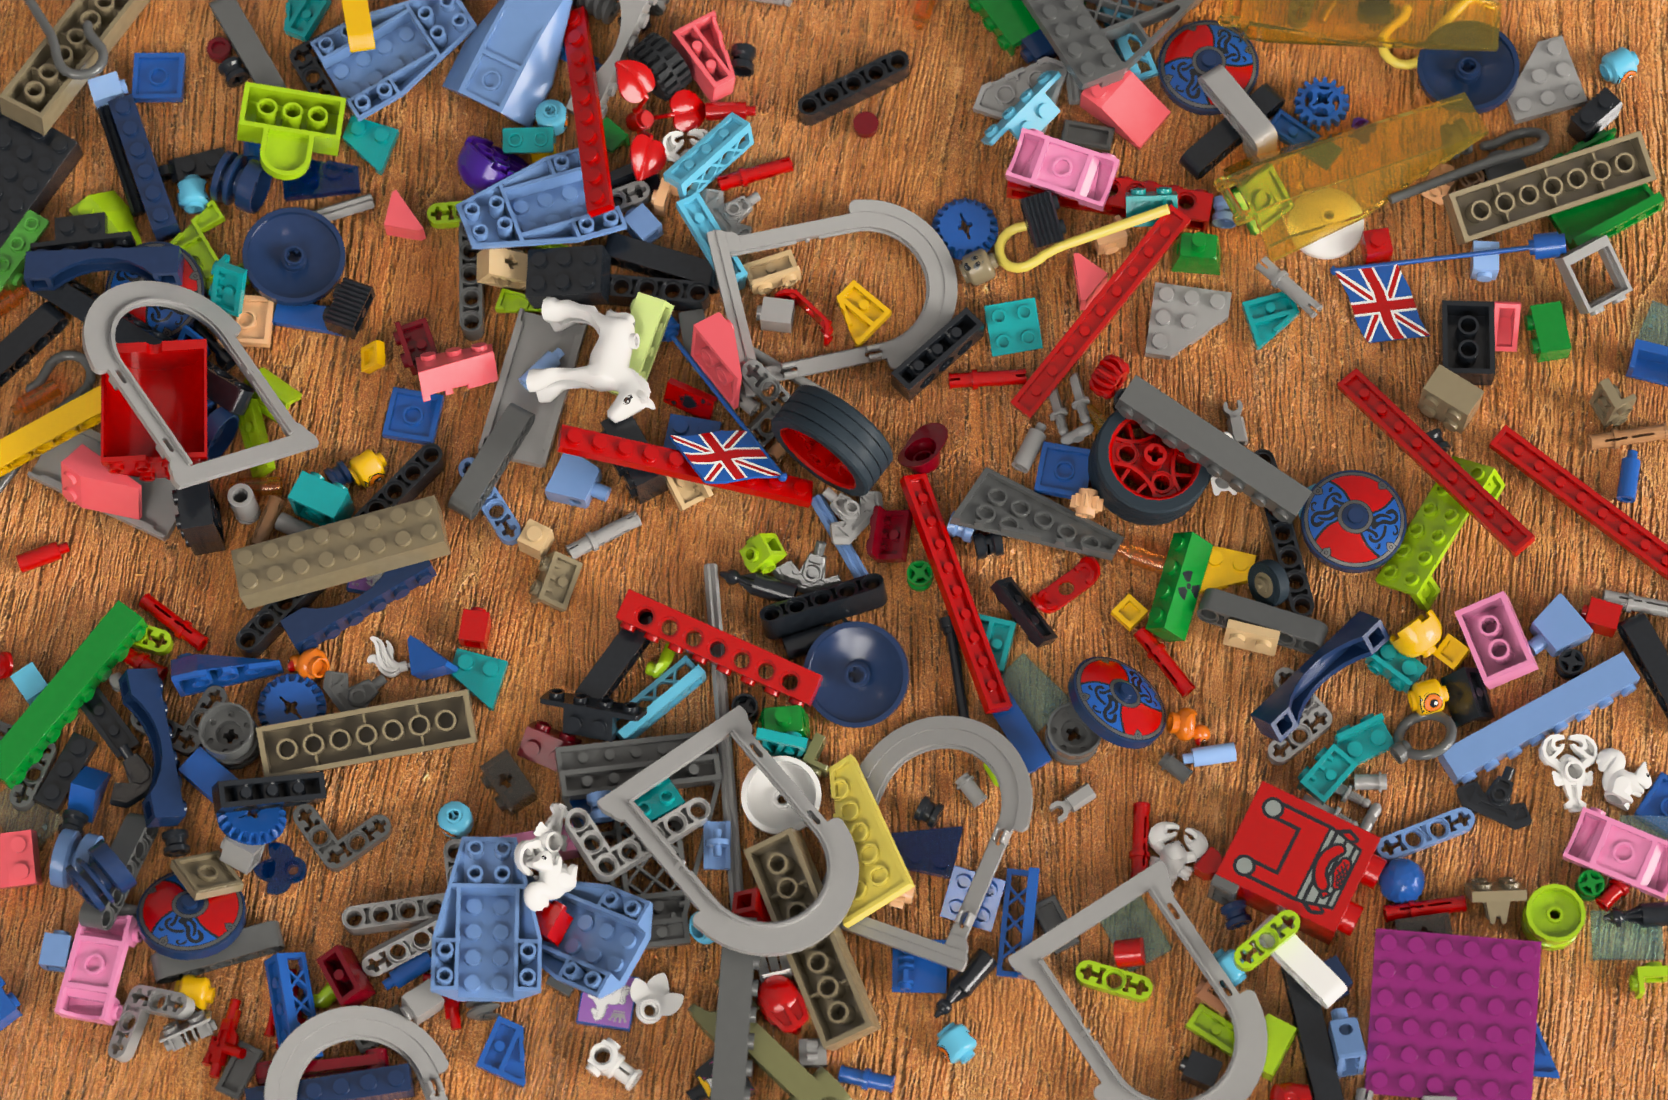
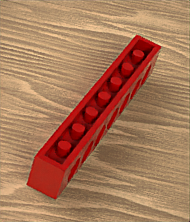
[1006,176,1214,232]
[615,589,823,707]

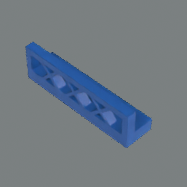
[996,867,1040,980]
[264,952,323,1059]

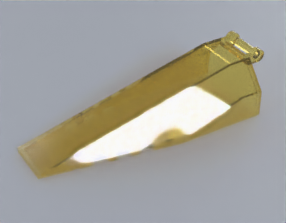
[1218,0,1502,51]
[1213,92,1489,262]

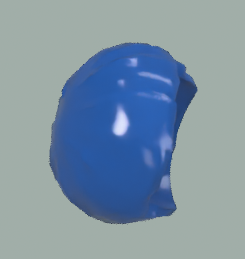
[1378,858,1426,904]

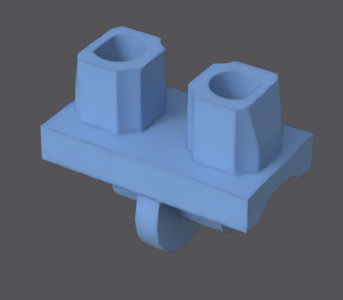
[703,821,731,870]

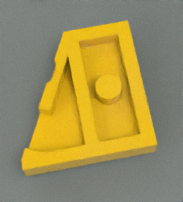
[836,279,892,348]
[1199,546,1256,594]

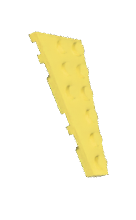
[829,754,915,928]

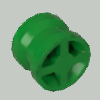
[907,560,933,592]
[1574,870,1605,901]

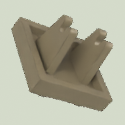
[1464,877,1527,924]

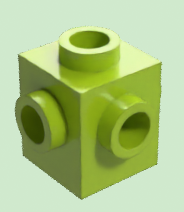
[739,533,787,574]

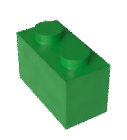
[1524,301,1572,363]

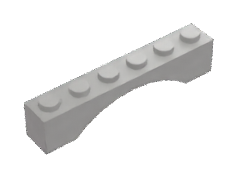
[566,0,658,119]

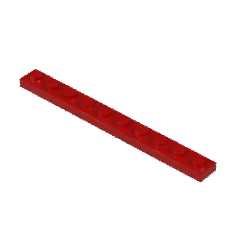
[564,6,615,218]
[1010,204,1191,420]
[1337,368,1535,557]
[557,424,813,508]
[1489,425,1668,581]
[900,473,1012,714]

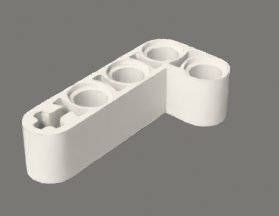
[1250,914,1347,1009]

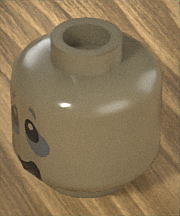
[959,248,999,286]

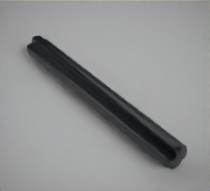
[97,105,145,217]

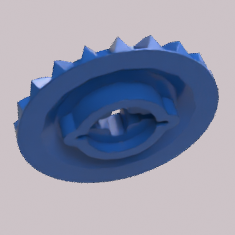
[932,197,998,260]
[257,674,326,726]
[216,807,287,845]

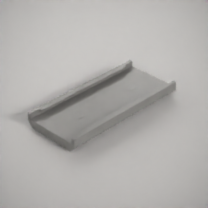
[478,308,587,468]
[27,429,179,542]

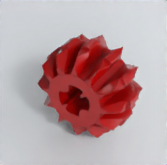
[1089,354,1129,400]

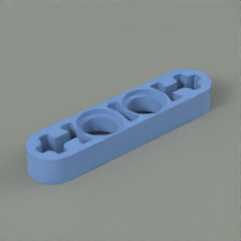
[458,457,522,545]
[1376,807,1475,863]

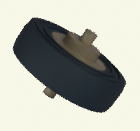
[1248,559,1290,607]

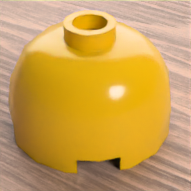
[1389,609,1442,659]

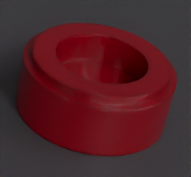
[206,37,233,63]
[853,112,878,138]

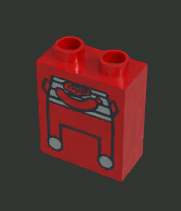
[1216,781,1387,946]

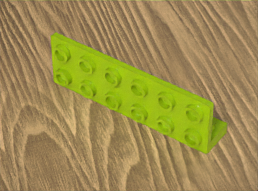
[1375,456,1506,611]

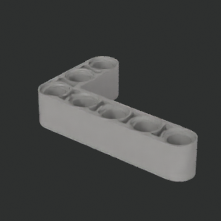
[564,797,710,883]
[342,839,461,936]

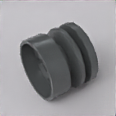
[198,702,260,770]
[1045,702,1102,766]

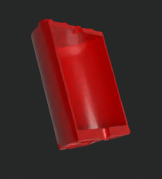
[101,339,208,482]

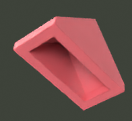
[384,190,426,241]
[1073,253,1108,310]
[1494,301,1521,352]

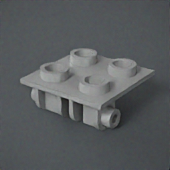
[159,1009,218,1052]

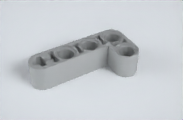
[1198,64,1278,163]

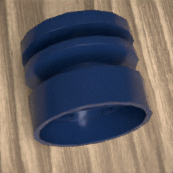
[210,150,272,214]
[207,398,240,461]
[65,839,137,912]

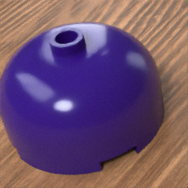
[457,136,529,194]

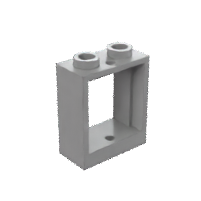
[1554,235,1633,316]

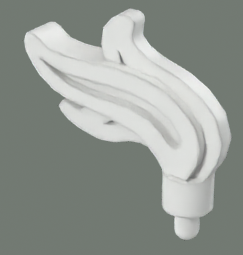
[367,636,410,678]

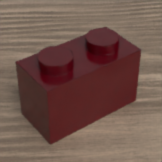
[316,945,376,1006]

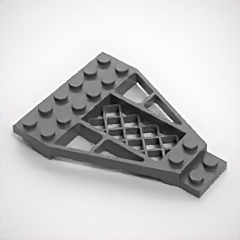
[1022,0,1203,90]
[554,732,722,950]

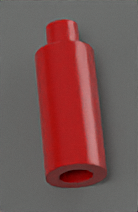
[705,102,756,121]
[16,541,70,573]

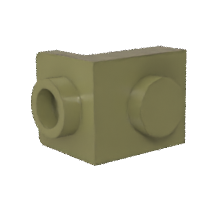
[802,732,829,778]

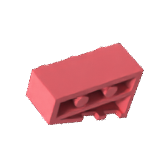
[671,10,736,102]
[415,342,499,402]

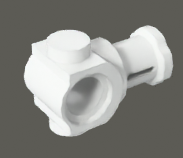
[585,1037,643,1091]

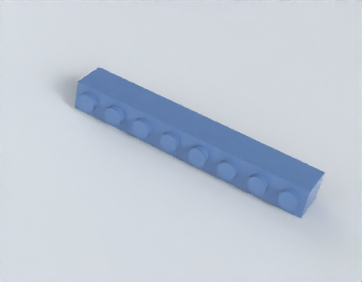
[1438,652,1640,786]

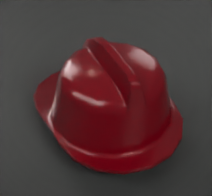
[898,423,948,474]

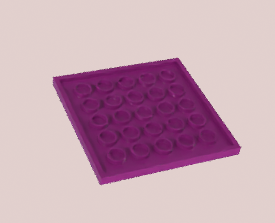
[1365,928,1542,1100]

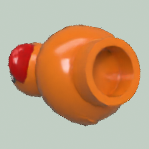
[287,648,330,680]
[1167,707,1210,746]

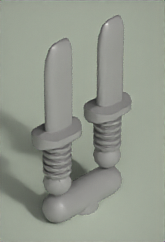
[1049,372,1094,445]
[1303,784,1382,832]

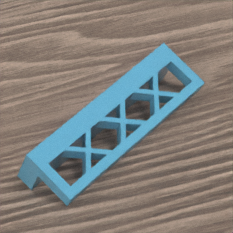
[1096,0,1158,81]
[663,112,754,200]
[675,192,748,290]
[616,655,707,740]

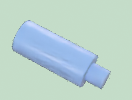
[518,347,565,391]
[1182,742,1237,767]

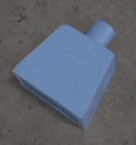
[545,453,611,509]
[1528,593,1594,657]
[1328,1008,1366,1078]

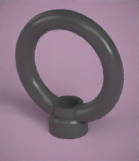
[1389,712,1457,765]

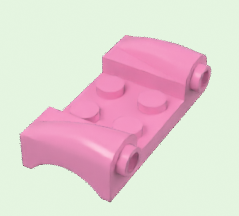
[1005,127,1120,212]
[1562,807,1668,902]
[54,915,142,1026]

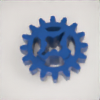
[1294,77,1350,131]

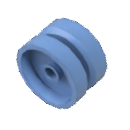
[49,828,104,891]

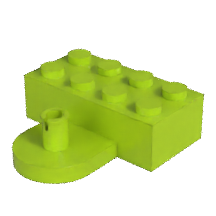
[237,82,346,180]

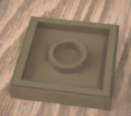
[170,850,244,901]

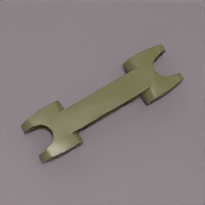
[687,977,852,1100]

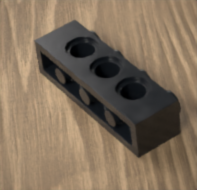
[891,307,984,402]
[211,772,327,814]

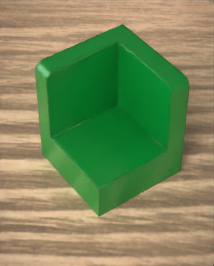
[603,117,630,153]

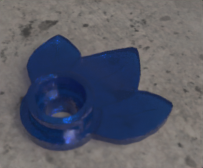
[253,842,307,895]

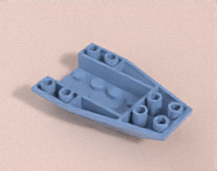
[310,0,477,122]
[442,0,573,127]
[456,148,627,250]
[430,836,542,1002]
[526,876,653,999]

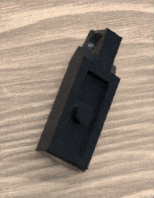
[158,147,225,183]

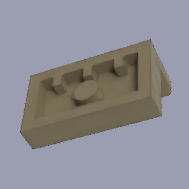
[1589,378,1637,428]
[530,551,583,612]

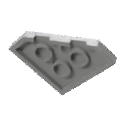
[1506,35,1588,125]
[973,56,1068,135]
[1145,282,1232,360]

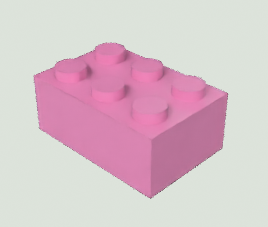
[1455,591,1539,690]

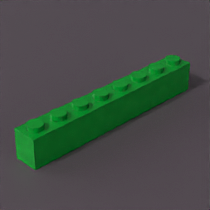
[0,600,148,789]

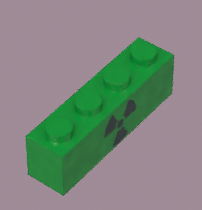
[1145,532,1213,642]

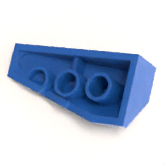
[171,653,284,697]

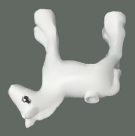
[526,297,656,423]

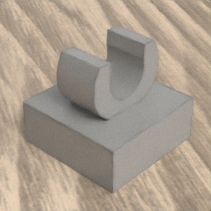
[799,1038,827,1068]

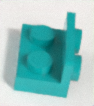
[503,127,556,154]
[1125,187,1178,227]
[208,254,247,317]
[1365,640,1428,694]
[1333,713,1394,765]
[1296,743,1358,805]

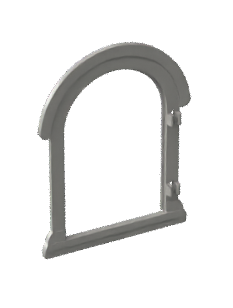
[706,199,958,398]
[82,281,319,490]
[597,705,859,957]
[822,716,1033,972]
[1008,860,1267,1100]
[264,1006,449,1100]

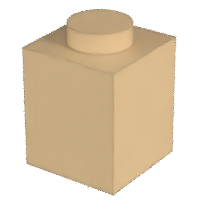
[517,518,555,561]

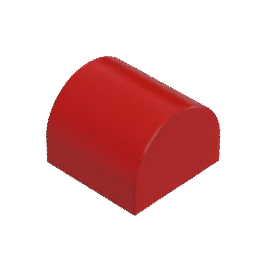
[1194,847,1222,881]
[1113,937,1146,968]

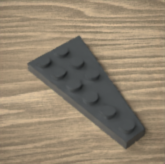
[950,467,1125,561]

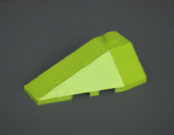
[69,190,142,246]

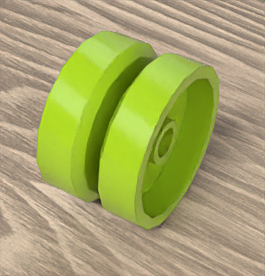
[1521,884,1586,951]

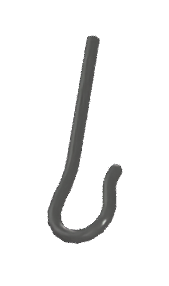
[24,0,109,80]
[1388,127,1550,204]
[0,350,96,494]

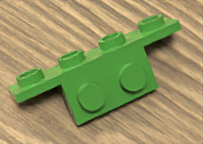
[0,210,50,293]

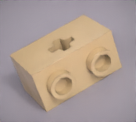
[477,248,528,292]

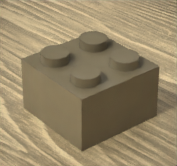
[1417,364,1484,434]

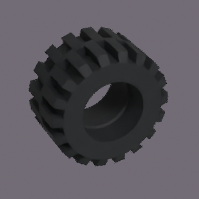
[627,32,692,101]

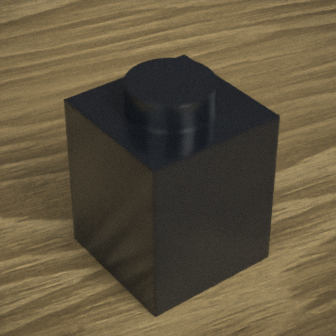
[1178,1049,1223,1091]

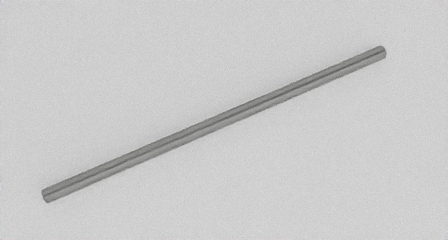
[704,563,744,911]

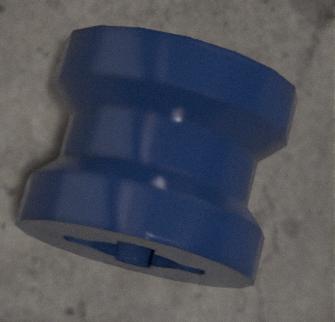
[323,460,354,485]
[1220,900,1252,930]

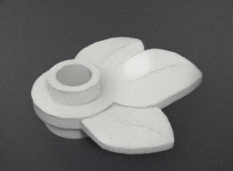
[630,973,684,1024]

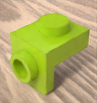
[1629,962,1668,999]

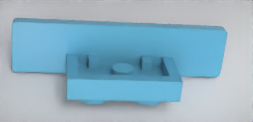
[981,70,1062,146]

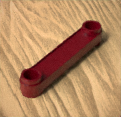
[255,1048,389,1086]

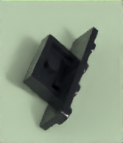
[30,212,136,251]
[540,688,647,742]

